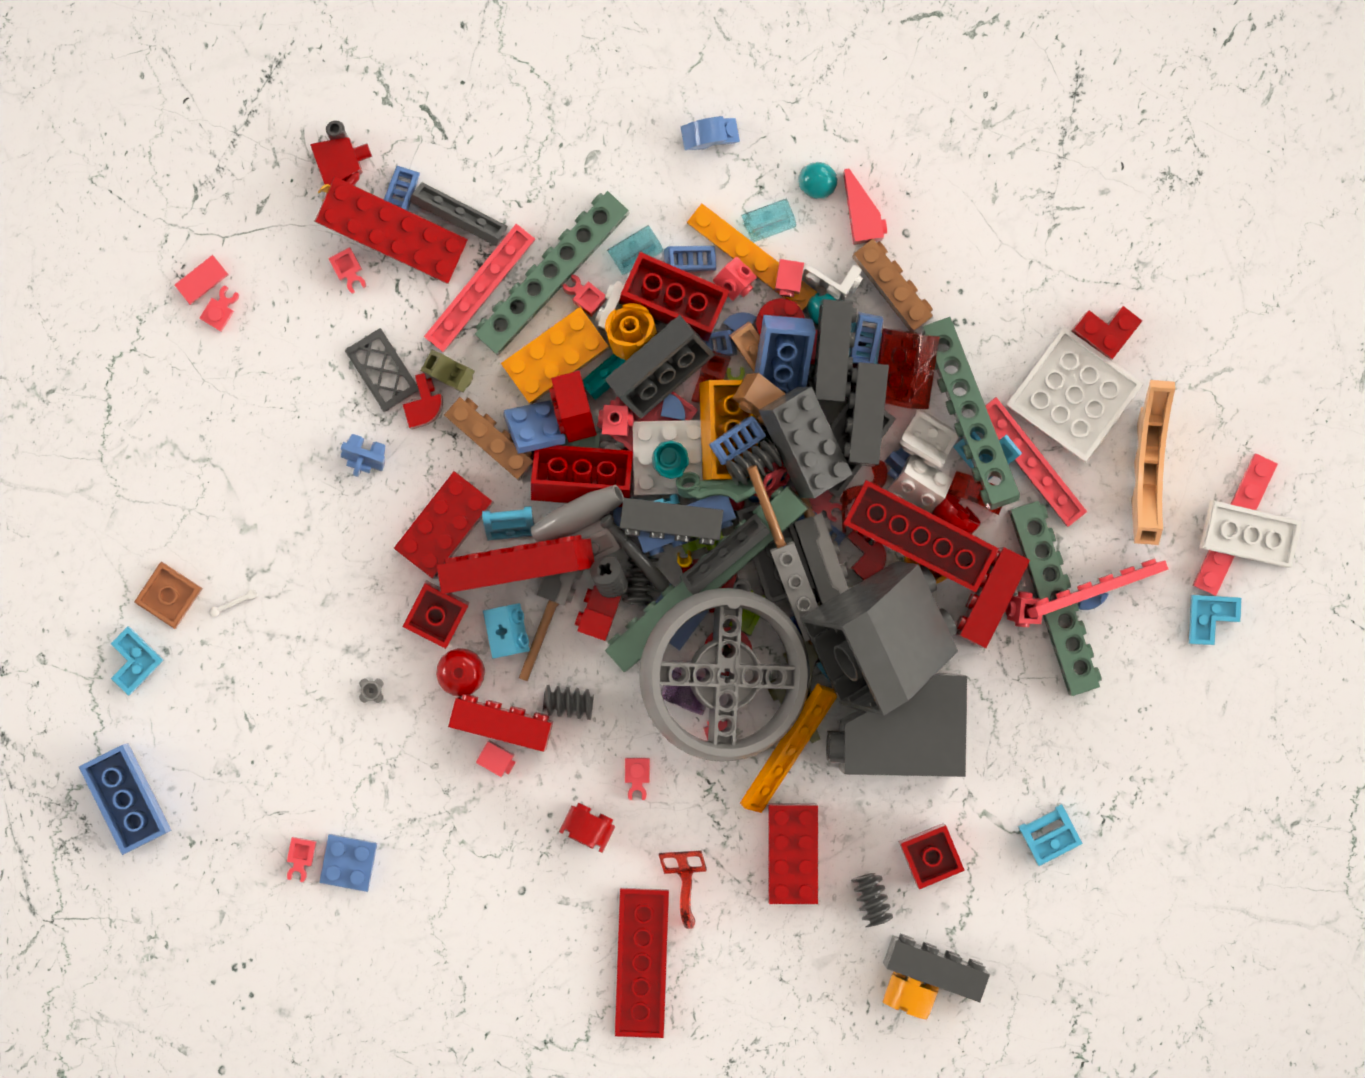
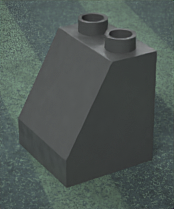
[800,561,958,715]
[826,673,967,777]

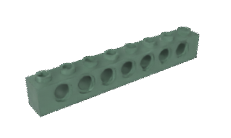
[475,191,629,356]
[920,317,1020,510]
[1008,501,1102,696]

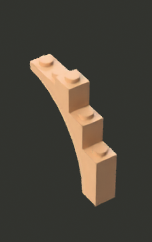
[1131,380,1175,545]

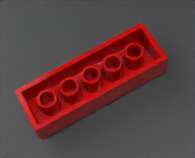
[843,480,999,593]
[436,535,595,594]

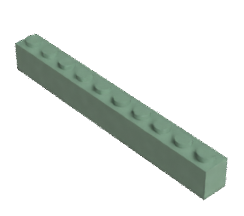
[605,486,809,672]

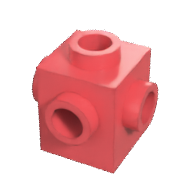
[712,257,757,301]
[598,400,634,436]
[1005,591,1042,627]

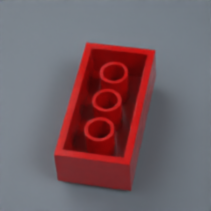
[619,252,730,342]
[531,445,633,507]
[394,471,494,579]
[955,547,1030,648]
[448,694,554,752]
[768,803,818,904]

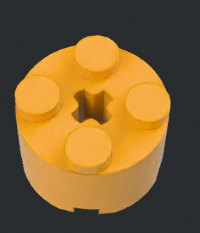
[605,303,657,360]
[882,971,940,1020]

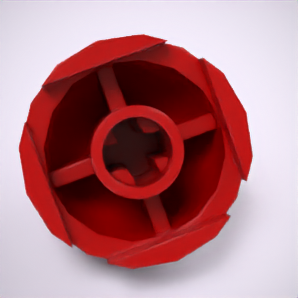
[932,493,981,534]
[436,648,485,697]

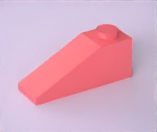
[843,168,887,245]

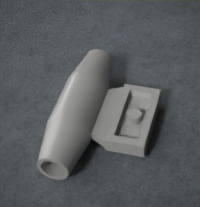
[531,485,624,561]

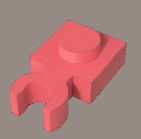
[328,247,366,294]
[562,274,607,317]
[200,285,239,332]
[809,491,844,522]
[625,758,650,800]
[287,837,317,882]

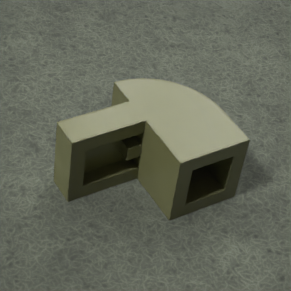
[420,349,475,393]

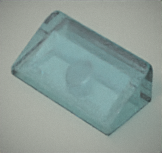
[741,198,796,242]
[607,225,663,275]

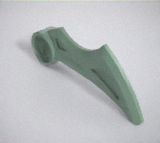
[676,472,772,503]

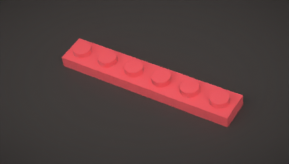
[424,224,535,353]
[985,397,1087,527]
[1192,453,1278,596]
[1027,558,1169,618]

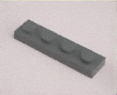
[410,182,508,246]
[681,513,770,595]

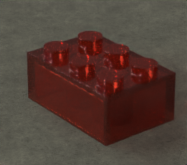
[878,328,940,409]

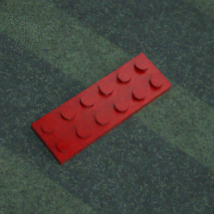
[314,177,468,284]
[615,888,669,1038]

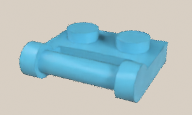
[482,506,535,541]
[1018,804,1083,866]

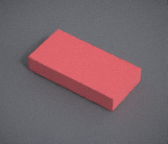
[175,255,229,305]

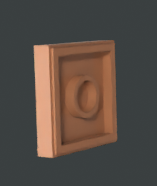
[134,561,203,629]

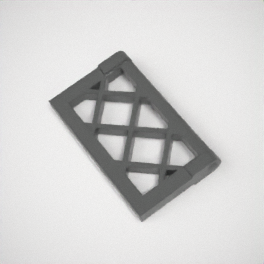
[345,328,419,412]

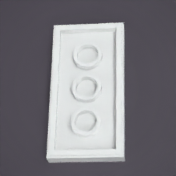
[1199,500,1302,568]

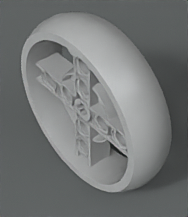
[639,588,810,762]

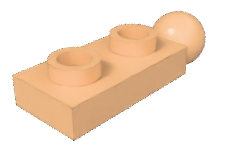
[729,322,760,372]

